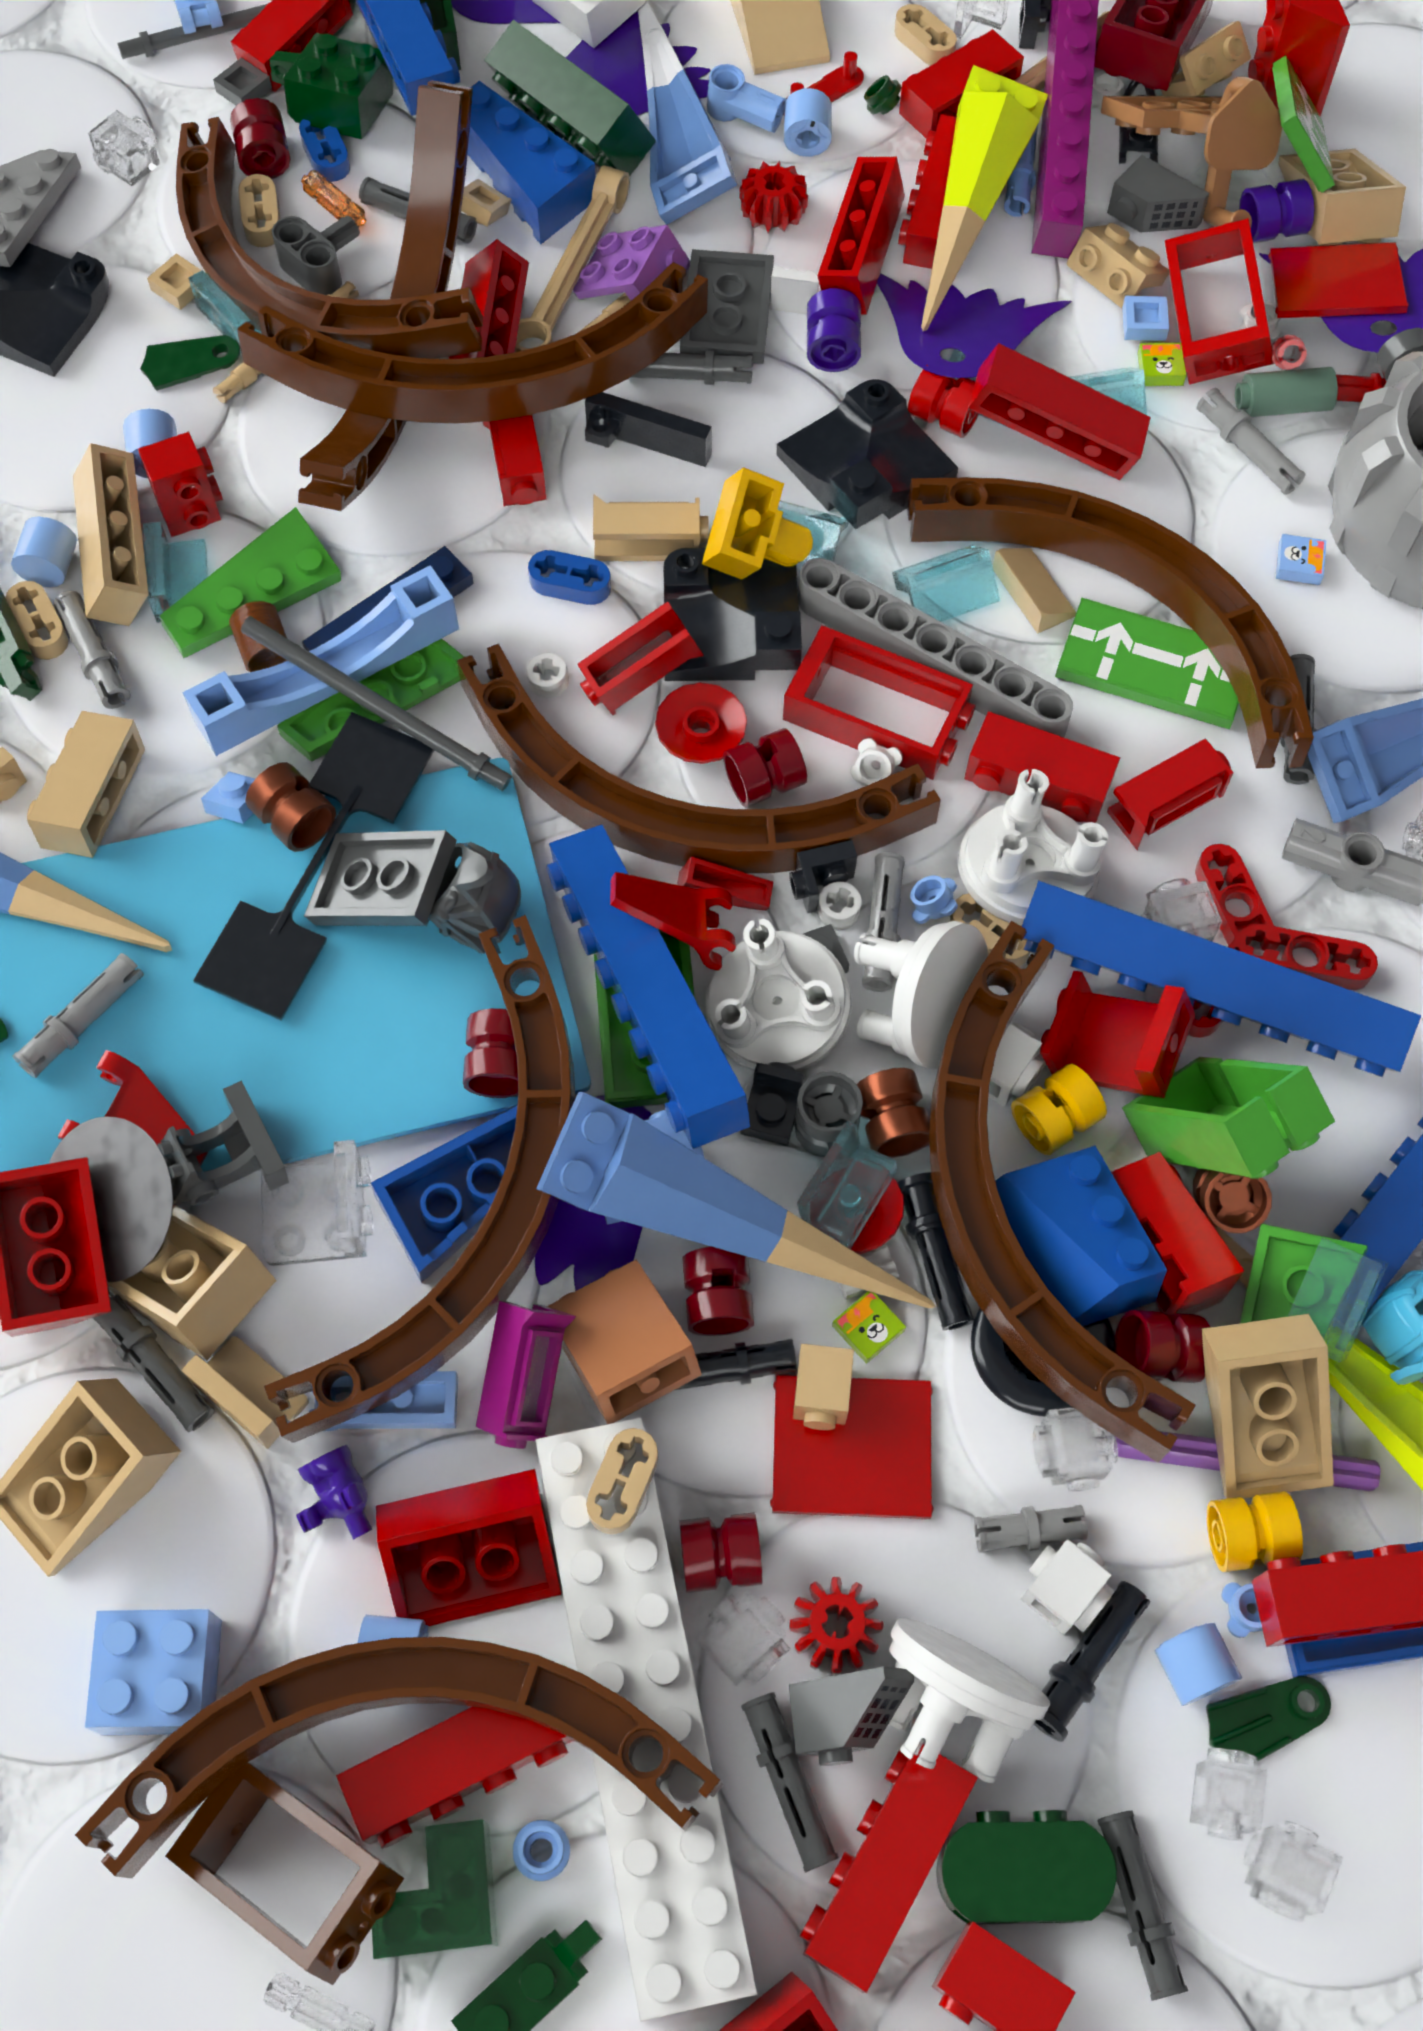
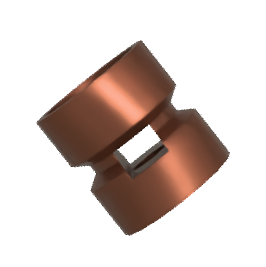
[245,762,336,852]
[856,1067,930,1159]
[1193,1169,1272,1233]

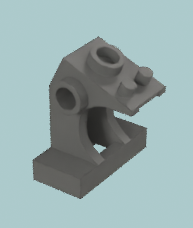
[158,1080,289,1206]

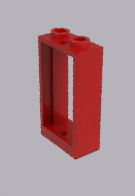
[1164,218,1274,385]
[782,625,976,780]

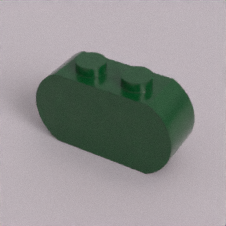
[936,1810,1116,1924]

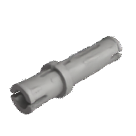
[1196,388,1306,495]
[53,590,131,709]
[862,852,905,992]
[12,953,144,1078]

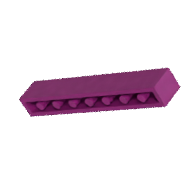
[1031,0,1099,259]

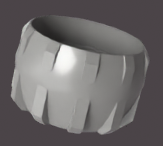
[1328,351,1423,609]

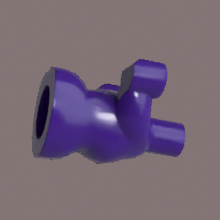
[296,1444,373,1540]

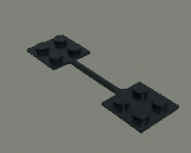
[193,712,435,1021]

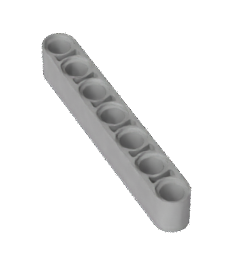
[798,558,1073,737]

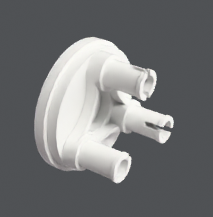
[958,769,1108,926]
[705,919,851,1072]
[854,921,988,1069]
[889,1618,1050,1783]

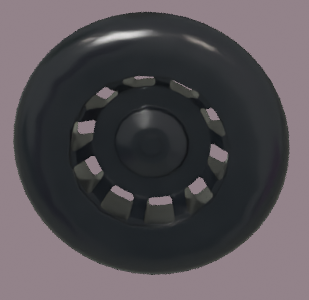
[971,1308,1115,1417]

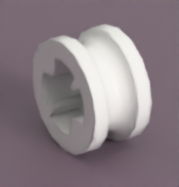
[526,652,569,698]
[818,881,862,930]

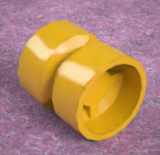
[1011,1064,1107,1155]
[1207,1491,1303,1572]

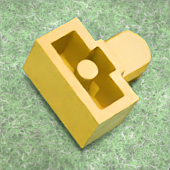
[702,467,813,580]

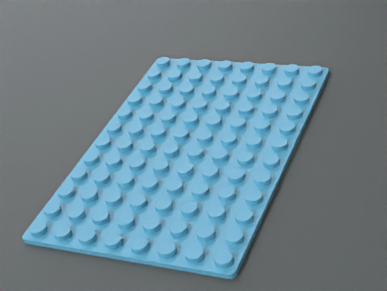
[0,758,591,1172]

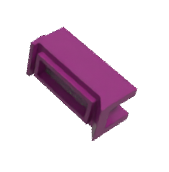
[476,1301,576,1449]

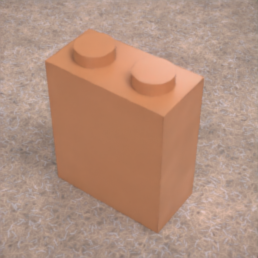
[547,1259,702,1424]

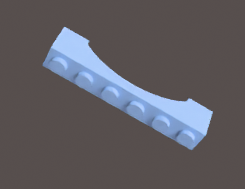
[182,565,459,756]

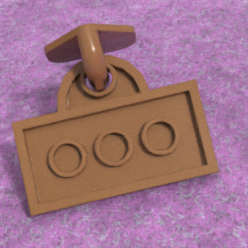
[1101,76,1282,228]

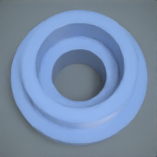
[513,1820,570,1881]

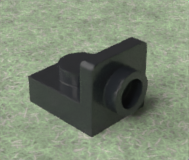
[1019,0,1051,49]
[789,840,857,914]
[740,1062,805,1146]

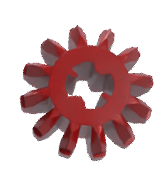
[739,160,808,232]
[789,1577,884,1675]

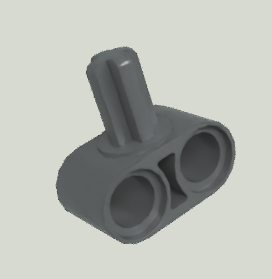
[272,216,360,295]

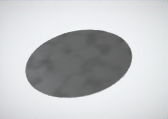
[49,1117,173,1282]

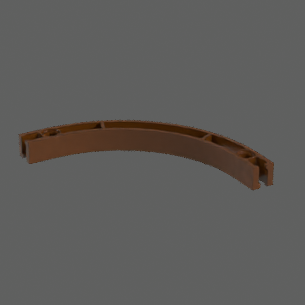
[298,80,473,511]
[176,117,483,359]
[237,262,708,424]
[907,477,1314,769]
[457,643,941,873]
[264,915,575,1443]
[929,921,1196,1463]
[75,1637,723,1879]

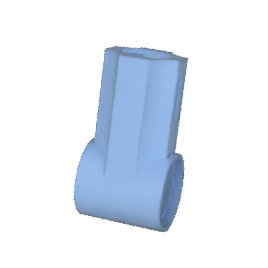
[707,64,787,133]

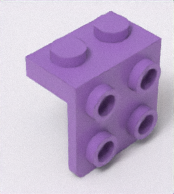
[573,225,690,300]

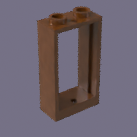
[165,1762,405,1985]

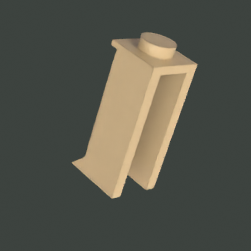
[593,494,709,561]

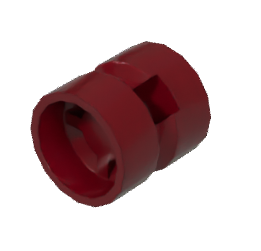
[230,98,291,179]
[723,728,808,808]
[463,1008,518,1098]
[682,1246,754,1336]
[1114,1310,1211,1383]
[679,1512,763,1593]

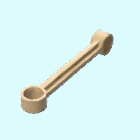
[515,165,630,352]

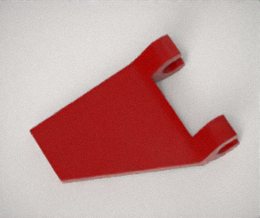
[610,872,736,971]
[57,1050,208,1166]

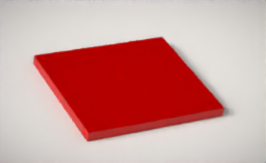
[1268,243,1409,318]
[770,1375,934,1519]

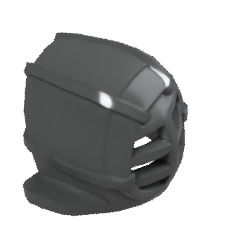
[426,842,521,954]

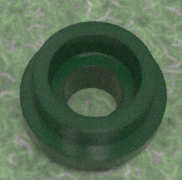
[864,75,902,115]

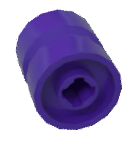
[1239,179,1314,243]
[807,288,861,372]

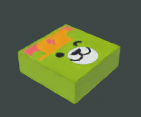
[1137,343,1186,386]
[832,1291,906,1364]

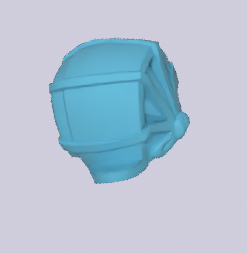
[1362,1270,1423,1385]

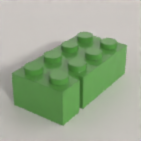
[1122,1056,1336,1179]

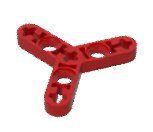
[1188,844,1378,1038]

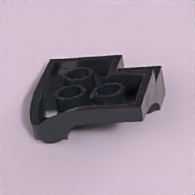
[0,243,109,377]
[776,379,958,530]
[663,548,802,681]

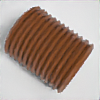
[229,601,288,672]

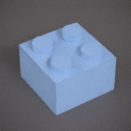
[85,1609,222,1735]

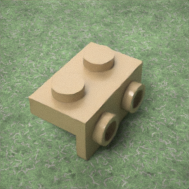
[1161,21,1252,96]
[1067,223,1170,308]

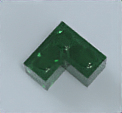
[372,1819,498,1961]

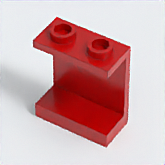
[1040,971,1196,1098]

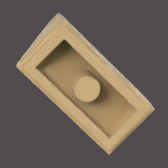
[992,548,1076,634]

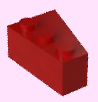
[1111,1152,1245,1315]

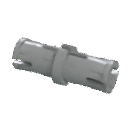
[974,1505,1088,1553]

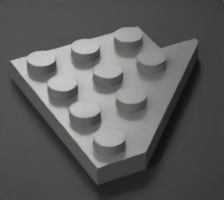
[0,149,81,267]

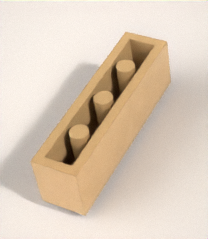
[73,443,149,626]

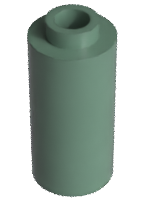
[1235,367,1338,417]

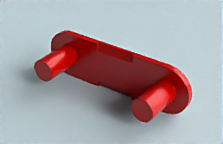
[783,51,864,115]

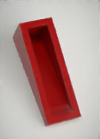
[677,856,774,911]

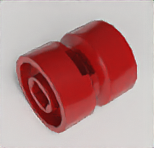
[908,364,980,438]

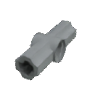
[1281,818,1423,906]

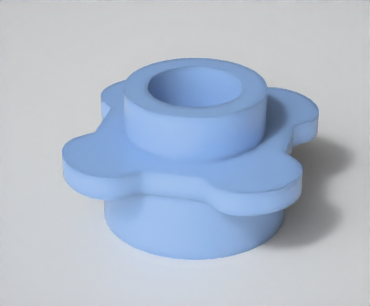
[910,875,958,924]
[1221,1582,1263,1638]

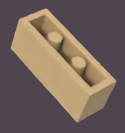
[27,711,145,858]

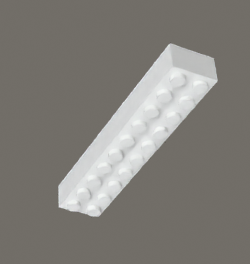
[535,1417,757,2022]

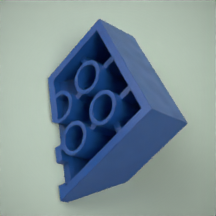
[995,1145,1167,1326]

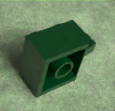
[270,33,393,140]

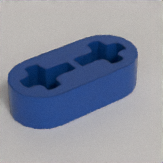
[299,119,350,182]
[528,550,611,605]

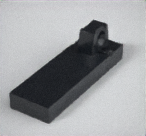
[585,392,712,467]

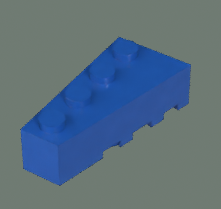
[468,81,596,245]
[371,1106,517,1283]

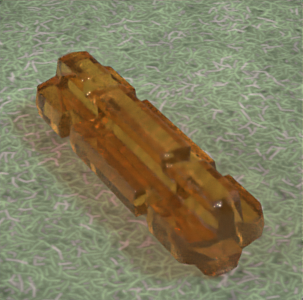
[301,170,366,228]

